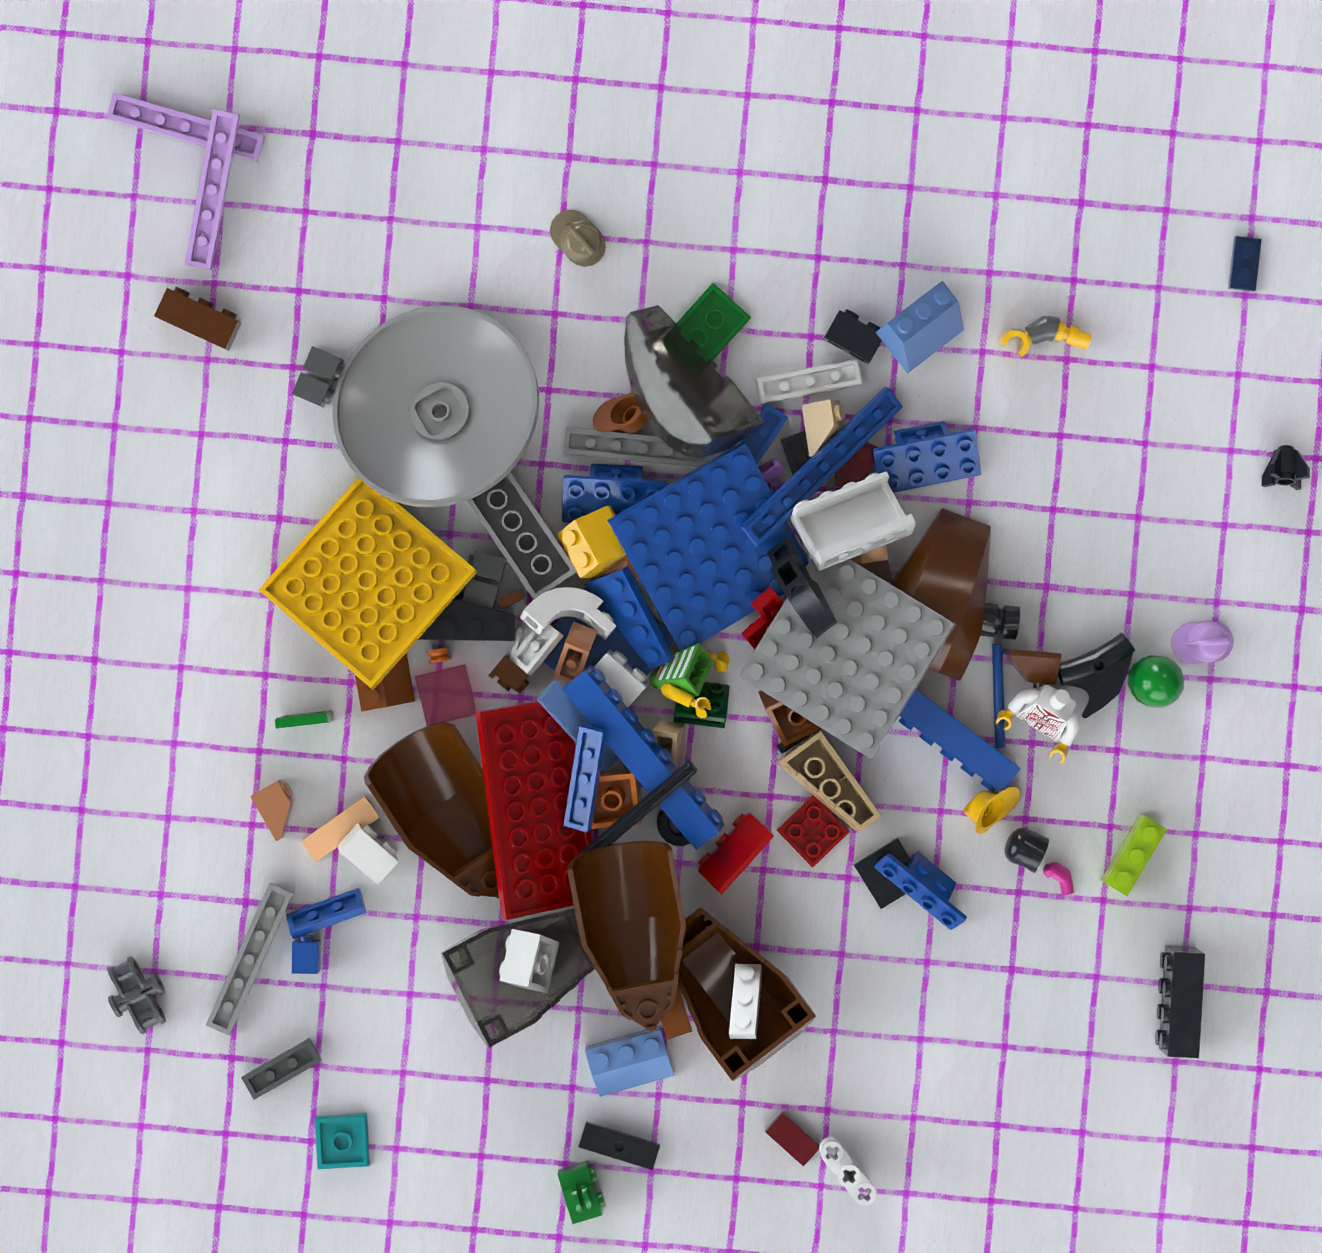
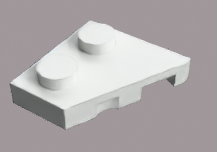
[510,605,564,676]

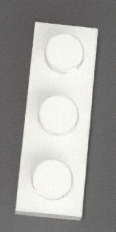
[729,964,763,1039]

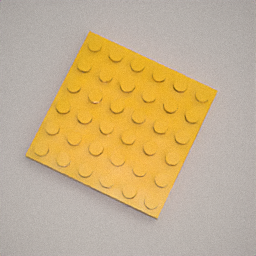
[258,477,477,690]

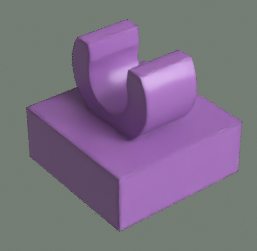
[758,458,785,491]

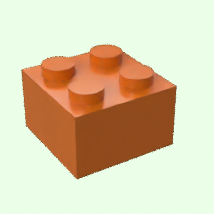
[592,768,644,829]

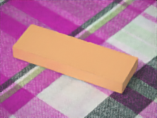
[301,796,380,862]

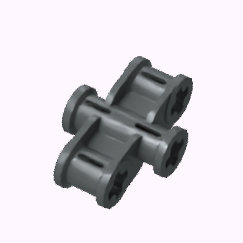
[107,956,166,1034]

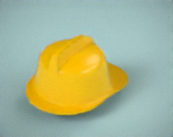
[964,786,1020,834]

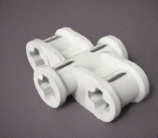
[819,1137,876,1206]

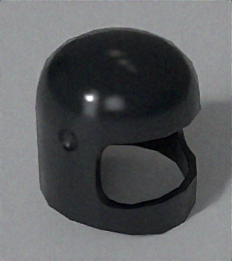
[1004,828,1049,873]

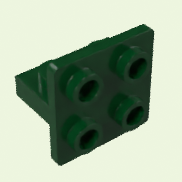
[673,682,730,728]

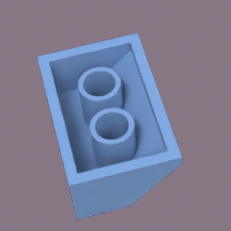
[876,280,964,374]
[585,1025,674,1097]

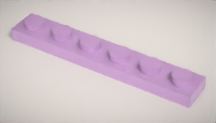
[106,93,265,162]
[185,109,240,270]

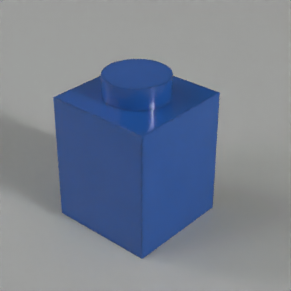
[291,935,321,974]

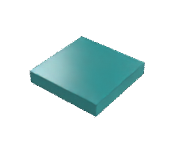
[314,1113,370,1169]

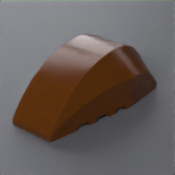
[890,508,991,681]
[678,907,817,1081]

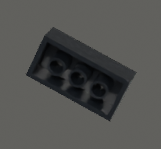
[1155,946,1205,1058]

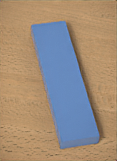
[536,681,619,772]

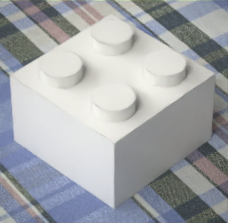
[499,929,559,993]

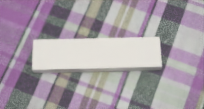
[756,358,863,405]

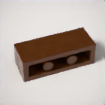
[154,287,242,351]

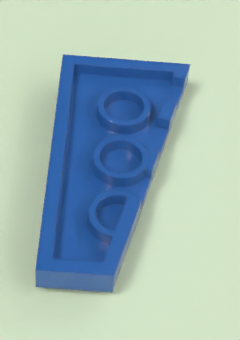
[584,566,674,669]

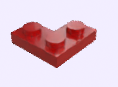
[741,587,784,650]

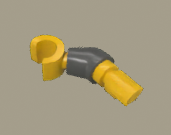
[999,316,1092,357]

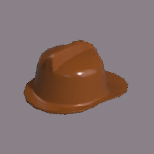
[593,391,652,433]

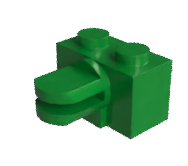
[557,1161,606,1224]

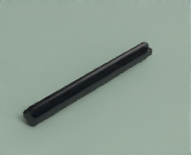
[577,761,697,856]

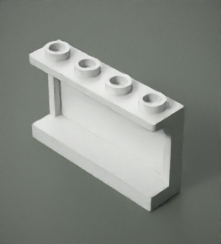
[791,471,916,571]

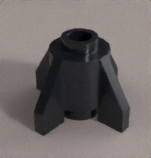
[1261,445,1310,490]

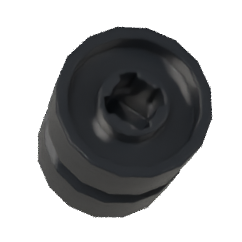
[981,603,1020,640]

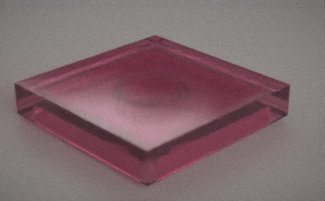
[415,664,477,726]

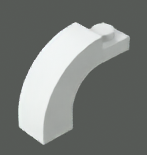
[520,587,616,640]

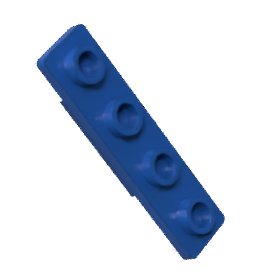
[874,851,967,930]

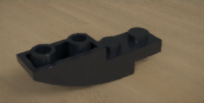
[767,537,837,638]

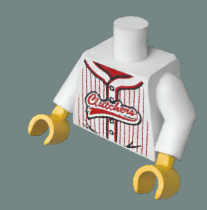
[996,684,1080,763]

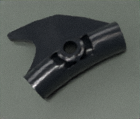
[1058,633,1136,718]

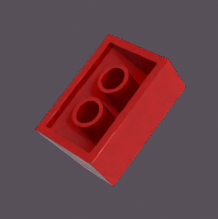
[697,812,774,895]

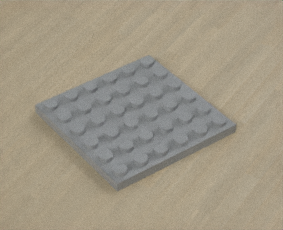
[739,558,956,759]

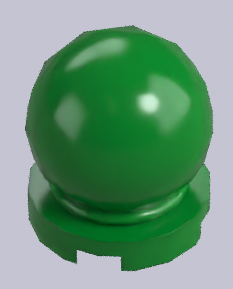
[1127,655,1184,708]

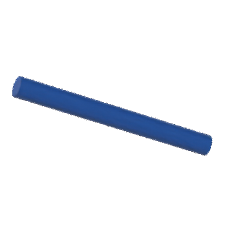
[992,644,1006,748]

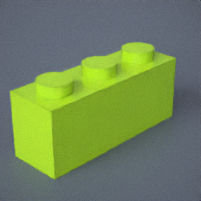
[1101,814,1167,896]

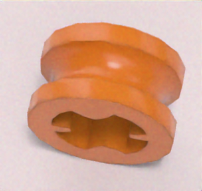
[426,646,451,664]

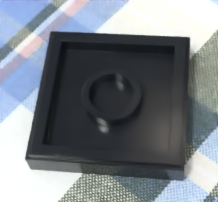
[853,838,910,909]

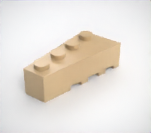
[775,731,881,831]

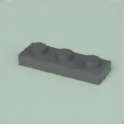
[241,1037,322,1100]

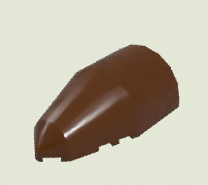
[364,722,499,899]
[567,841,686,1031]

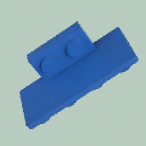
[873,421,981,493]
[562,463,668,523]

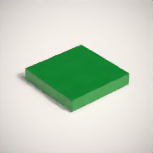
[275,710,334,729]

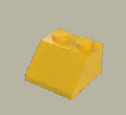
[557,506,626,578]

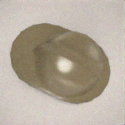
[550,210,606,267]

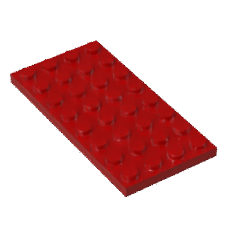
[475,701,592,920]

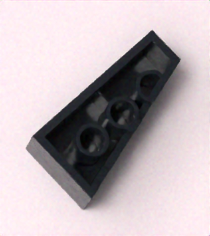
[418,599,515,641]

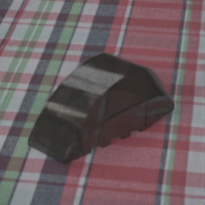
[624,305,765,458]
[441,908,595,1048]

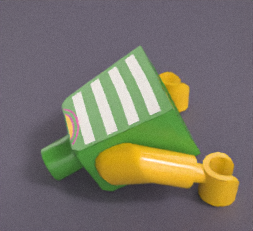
[649,643,729,718]

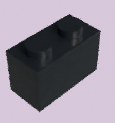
[823,309,882,364]

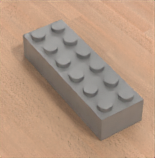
[467,471,577,600]

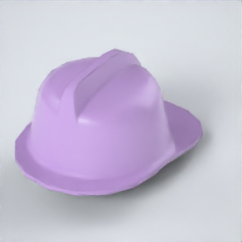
[1171,621,1234,664]

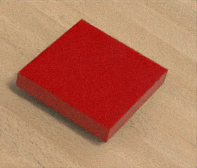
[777,795,849,868]

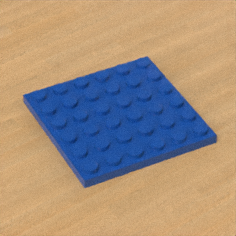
[607,442,809,651]

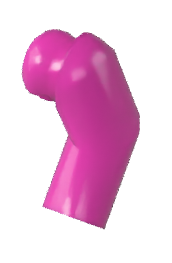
[1043,862,1075,895]

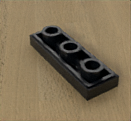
[578,1121,660,1170]

